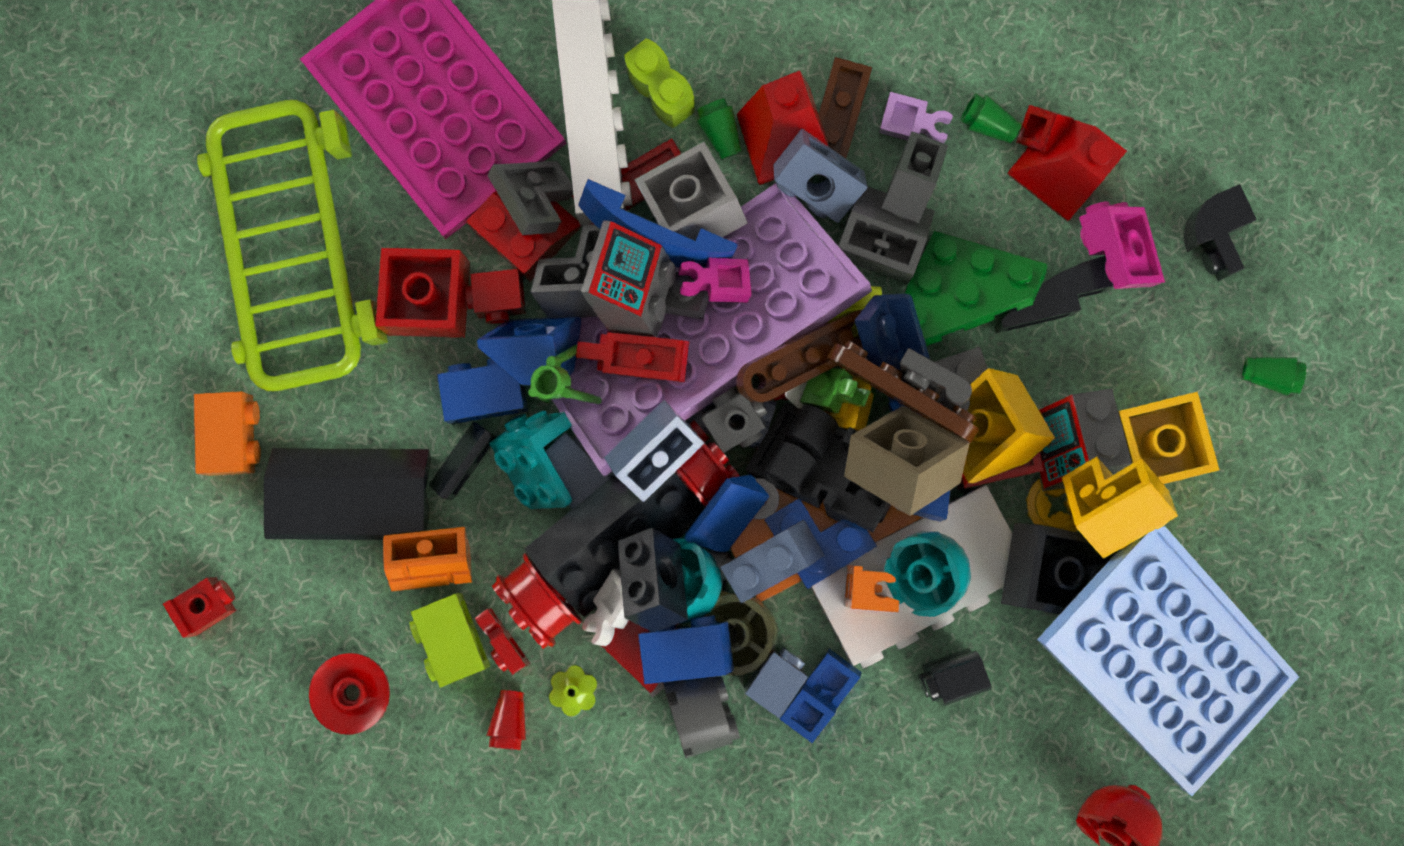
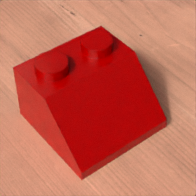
[466,191,582,282]

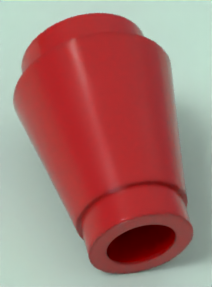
[486,690,526,750]

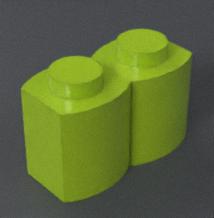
[624,38,695,128]

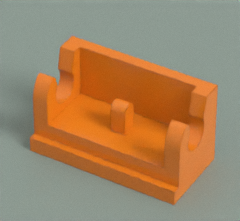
[844,565,899,612]

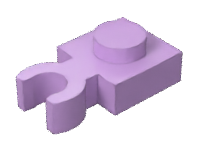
[879,92,953,143]

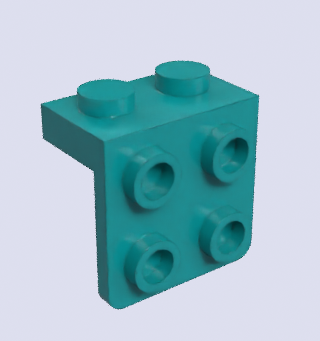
[489,411,572,509]

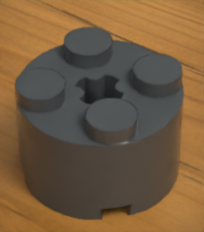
[663,676,740,759]

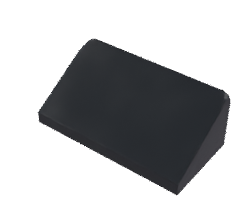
[429,422,496,500]

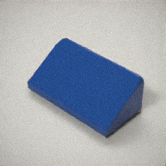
[684,475,769,552]

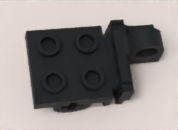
[746,402,891,532]

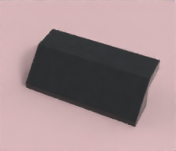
[264,448,431,540]

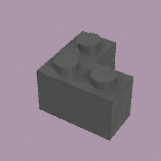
[531,224,600,318]

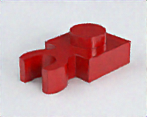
[474,608,530,675]

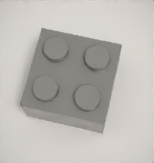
[634,142,748,241]

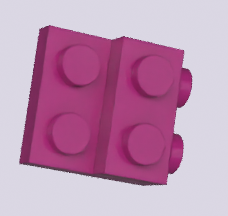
[1079,201,1165,289]

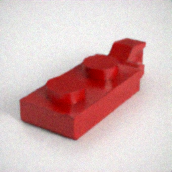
[576,332,689,382]

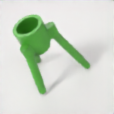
[528,344,602,405]

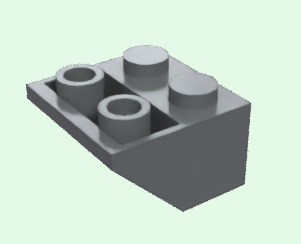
[839,187,935,284]

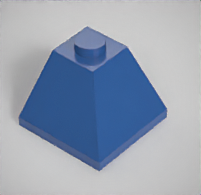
[477,317,582,385]

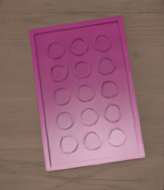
[300,0,567,240]

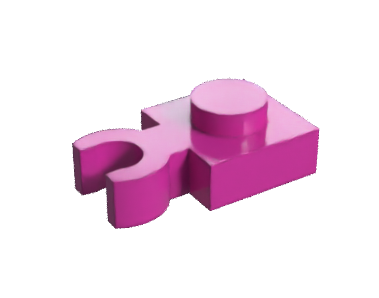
[678,258,751,303]

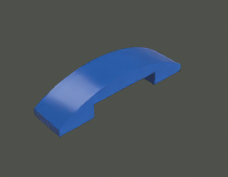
[578,179,738,268]

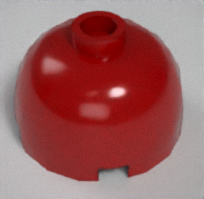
[1076,785,1163,846]

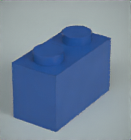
[437,359,528,424]
[638,615,734,684]

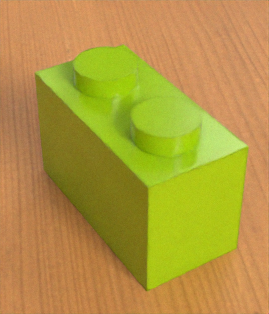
[409,593,491,688]

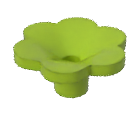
[549,665,597,717]

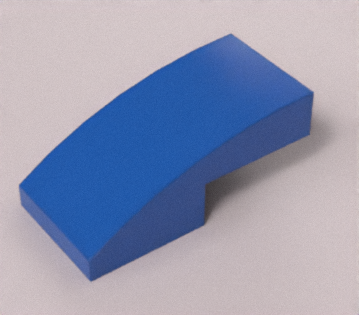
[780,649,862,743]

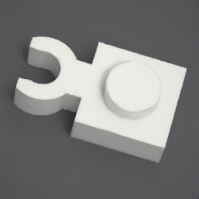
[582,569,629,646]

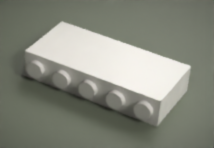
[811,485,1012,668]

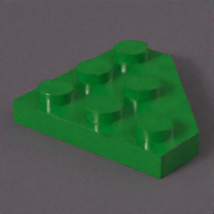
[904,230,1047,347]

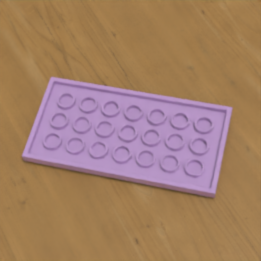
[552,183,872,477]

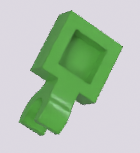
[799,368,871,413]

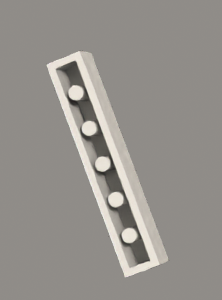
[552,0,632,225]

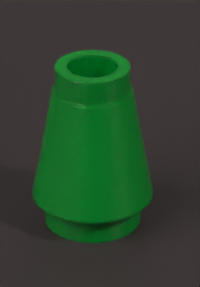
[960,94,1022,144]
[696,98,742,160]
[1241,357,1307,396]

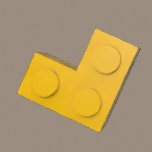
[1062,456,1178,559]

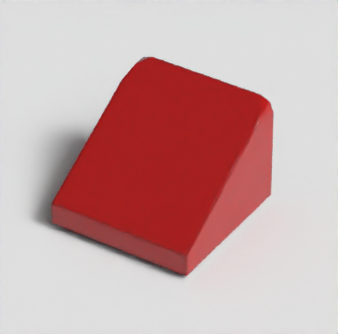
[1016,105,1074,153]

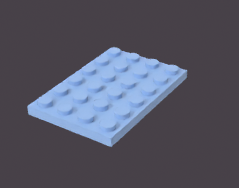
[1037,526,1299,796]

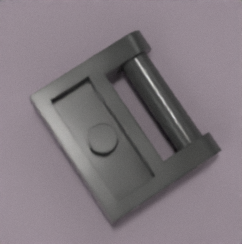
[900,348,972,411]

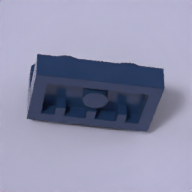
[854,294,930,390]

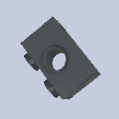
[881,131,948,223]

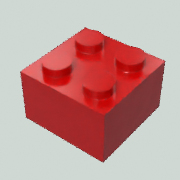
[375,248,470,338]

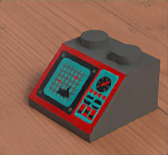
[581,221,676,337]
[1038,389,1132,491]

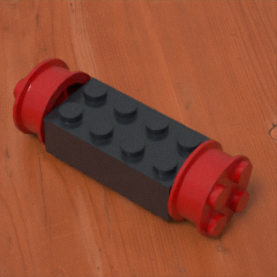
[492,420,740,649]

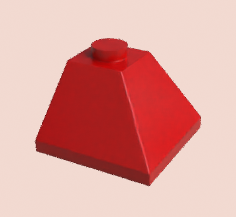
[736,70,829,185]
[1007,120,1127,222]

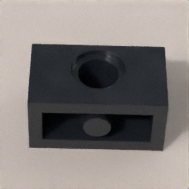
[618,528,688,632]

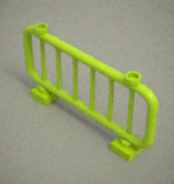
[197,100,388,392]

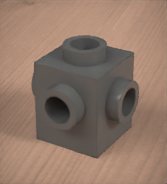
[701,387,768,453]

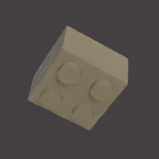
[844,406,970,516]

